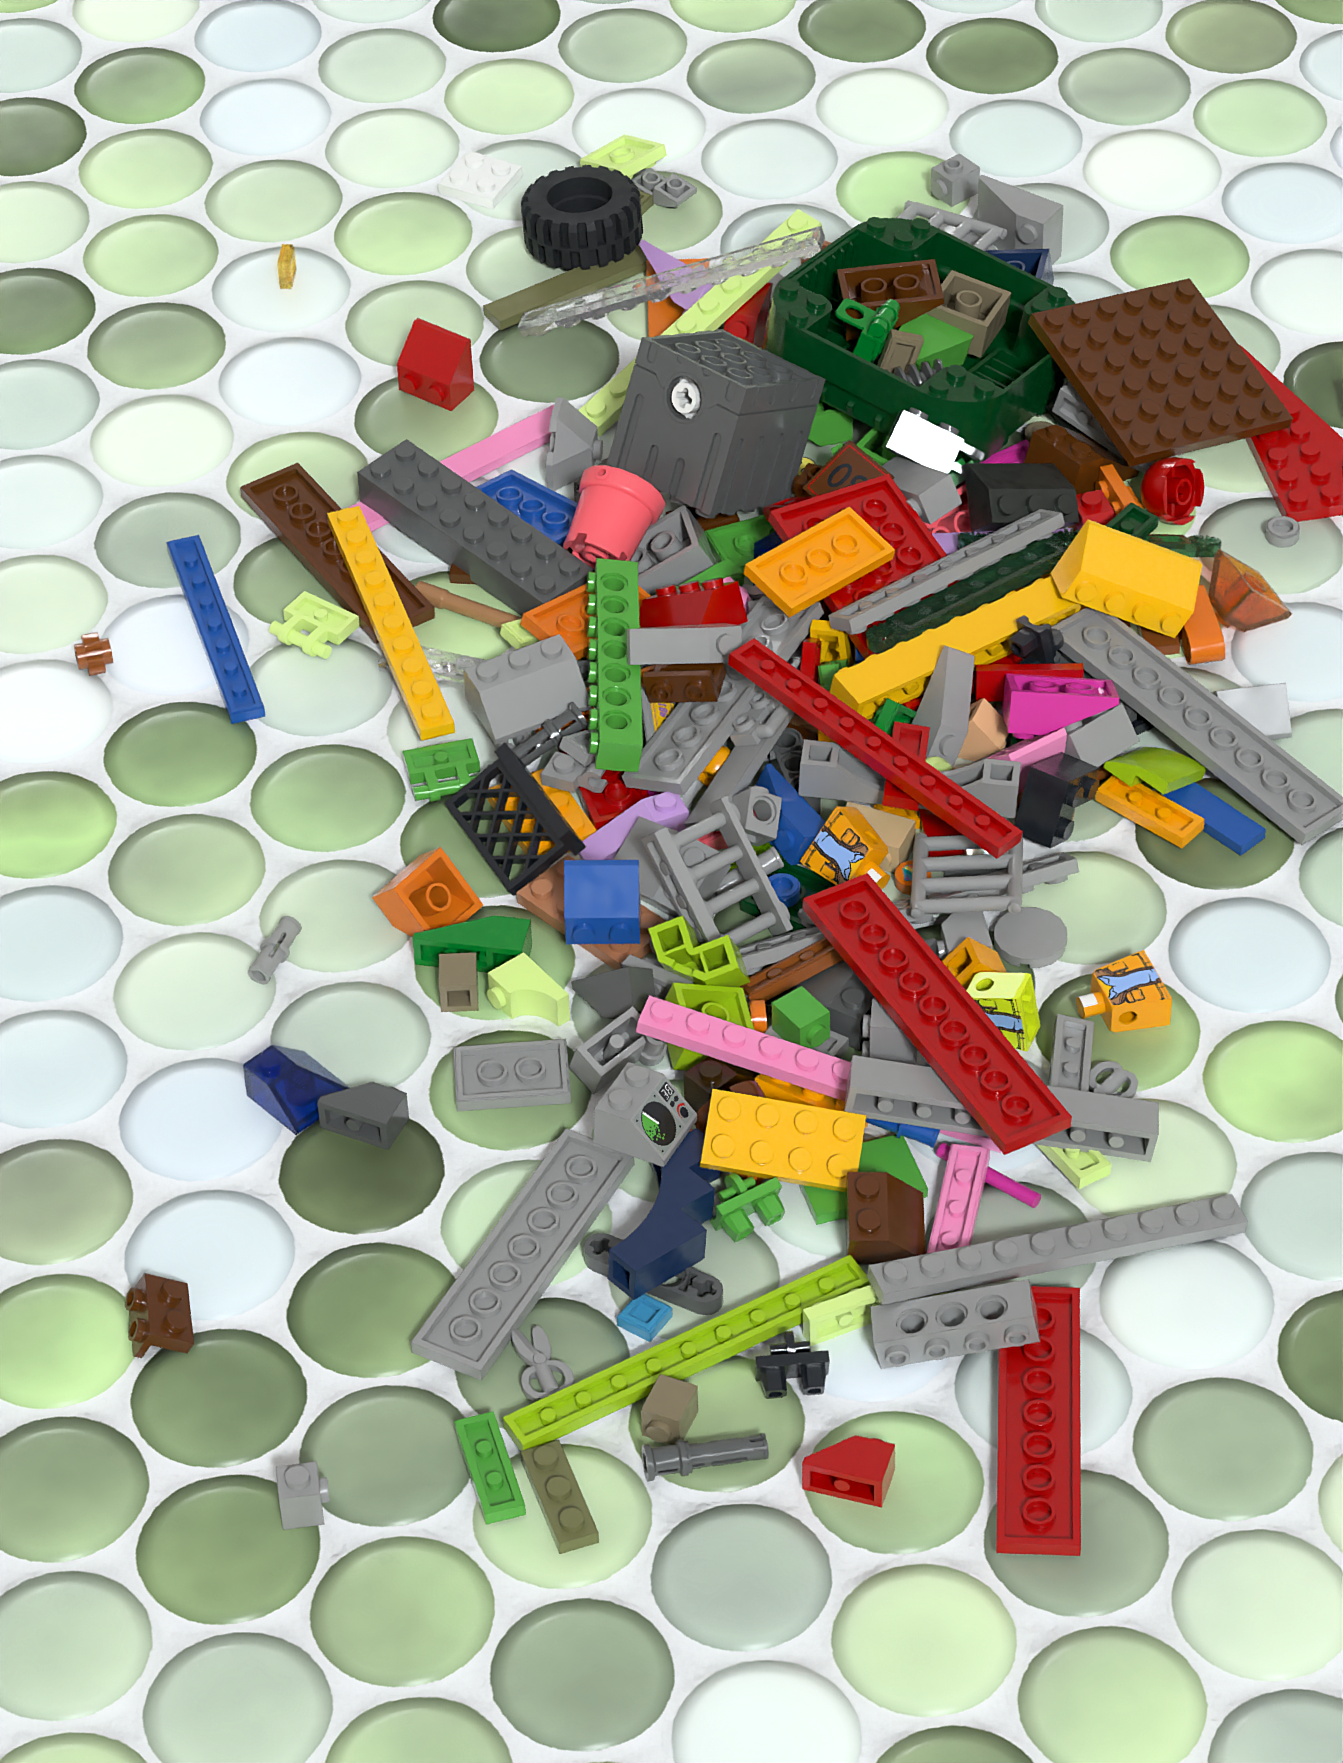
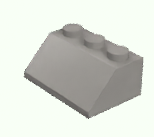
[464,634,592,745]

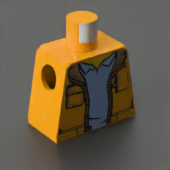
[800,806,890,890]
[1076,950,1172,1033]

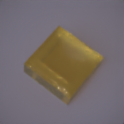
[277,244,297,289]

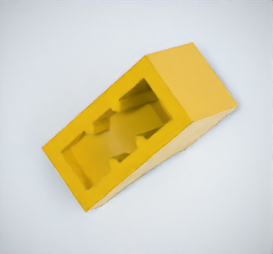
[810,619,855,668]

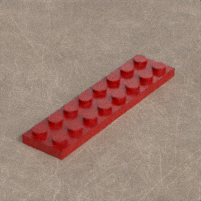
[996,1286,1081,1556]

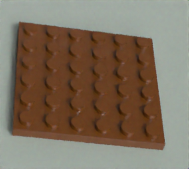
[1028,278,1293,467]

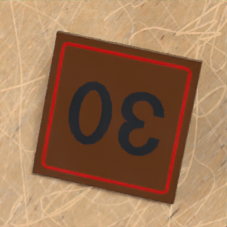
[802,440,894,496]

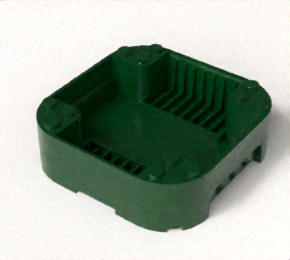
[762,217,1076,463]

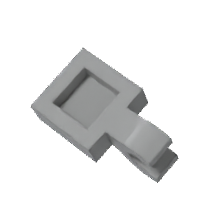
[541,751,607,793]

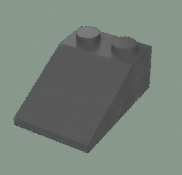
[765,960,874,1051]

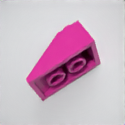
[1002,673,1120,739]

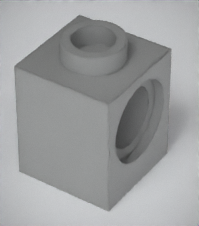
[732,786,782,847]

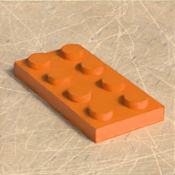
[520,584,651,660]

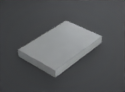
[453,1039,571,1112]

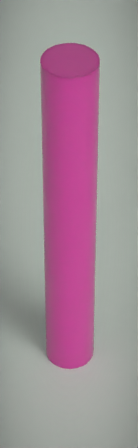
[936,1143,1041,1208]

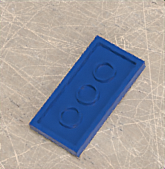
[476,469,578,547]

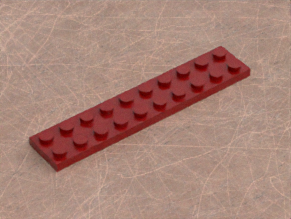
[803,873,1072,1155]

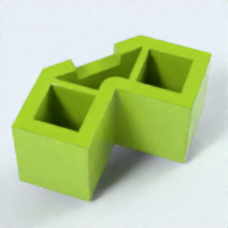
[648,915,750,987]

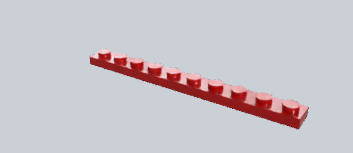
[728,638,1023,859]

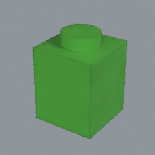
[772,986,830,1049]

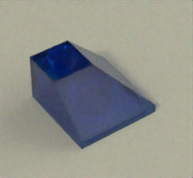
[243,1045,350,1135]

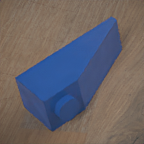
[755,764,826,865]

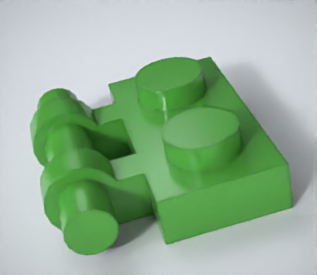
[403,738,480,802]

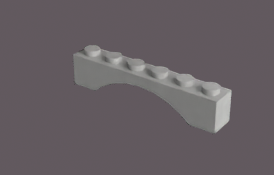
[798,739,1021,818]

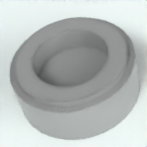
[1265,516,1300,547]

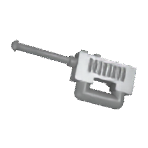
[730,656,801,746]

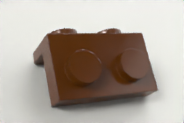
[642,662,726,703]
[125,1273,194,1358]

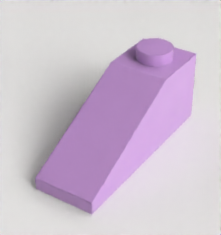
[578,791,689,860]

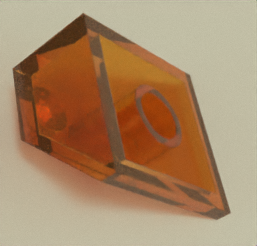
[1208,549,1292,632]

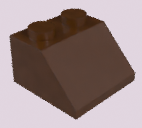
[844,1172,926,1265]

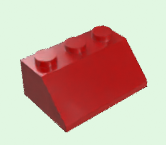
[639,577,748,628]

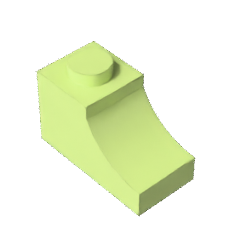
[487,952,570,1027]

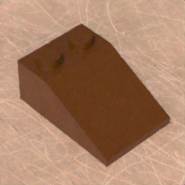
[837,259,944,341]
[1024,424,1139,495]

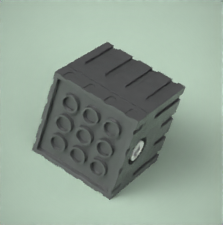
[607,329,826,518]

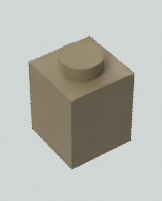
[439,952,479,1012]
[641,1374,698,1445]

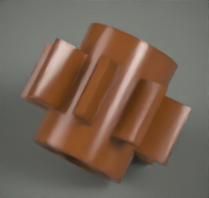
[74,632,113,676]

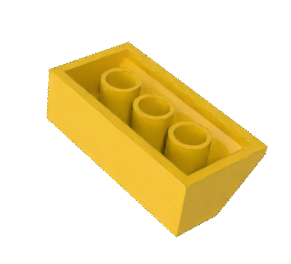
[1051,519,1202,638]

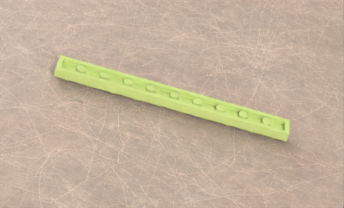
[578,209,823,437]

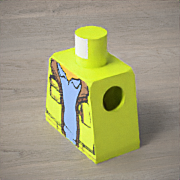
[966,972,1041,1052]

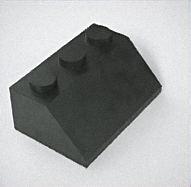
[964,463,1080,532]

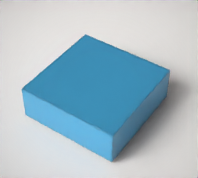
[617,1294,673,1342]

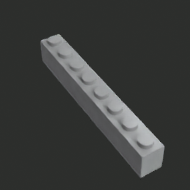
[844,1055,1159,1162]

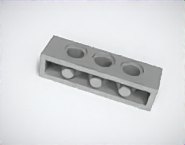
[870,1279,1040,1369]

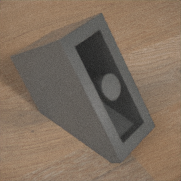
[571,966,656,1019]
[317,1082,409,1150]

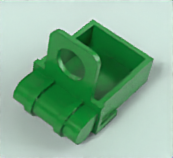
[835,298,900,364]

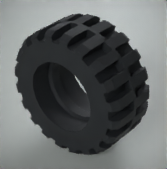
[521,165,643,271]

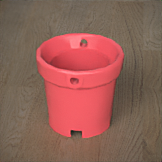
[563,465,666,570]

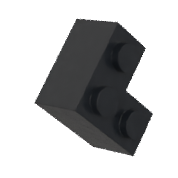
[1014,752,1099,848]

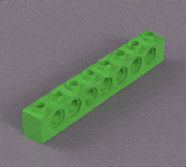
[586,558,643,773]

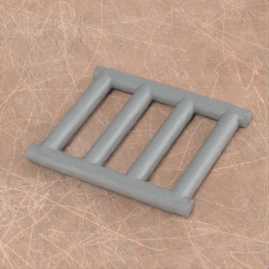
[896,200,1007,251]
[911,833,1023,919]

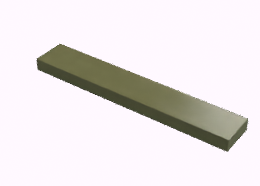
[483,243,648,330]

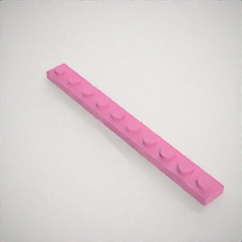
[636,995,1001,1153]

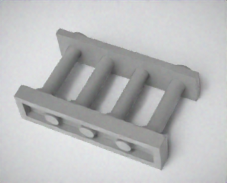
[641,796,793,945]

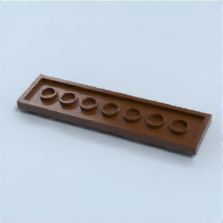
[240,463,435,644]

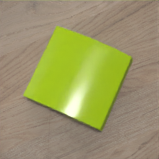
[1103,747,1207,795]

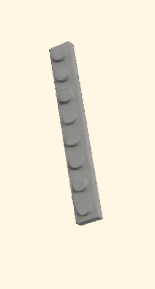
[828,509,1065,635]

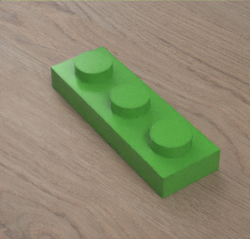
[454,1411,526,1525]

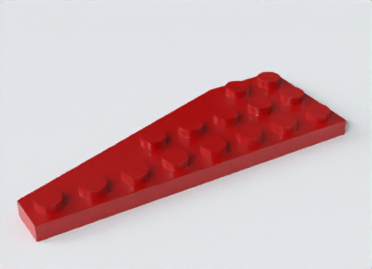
[1239,345,1343,522]

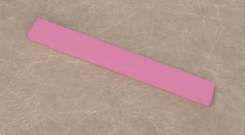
[348,404,554,532]

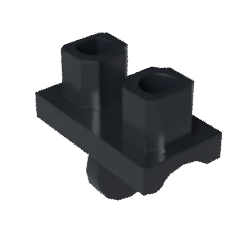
[1008,615,1064,664]
[755,1331,830,1399]

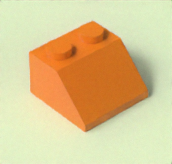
[372,847,483,937]

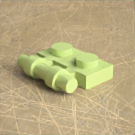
[269,591,359,659]

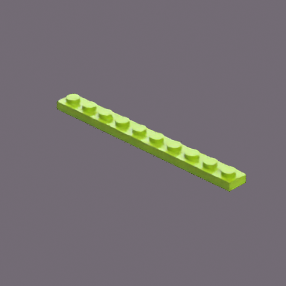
[503,1255,871,1451]

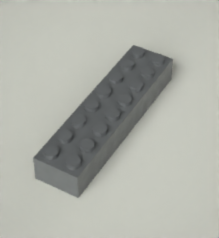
[357,439,594,616]

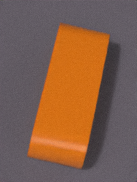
[1178,584,1225,665]

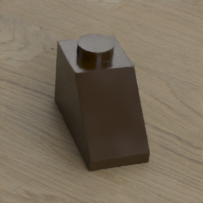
[683,1056,759,1113]

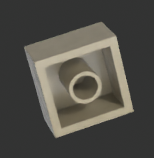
[926,270,1012,358]

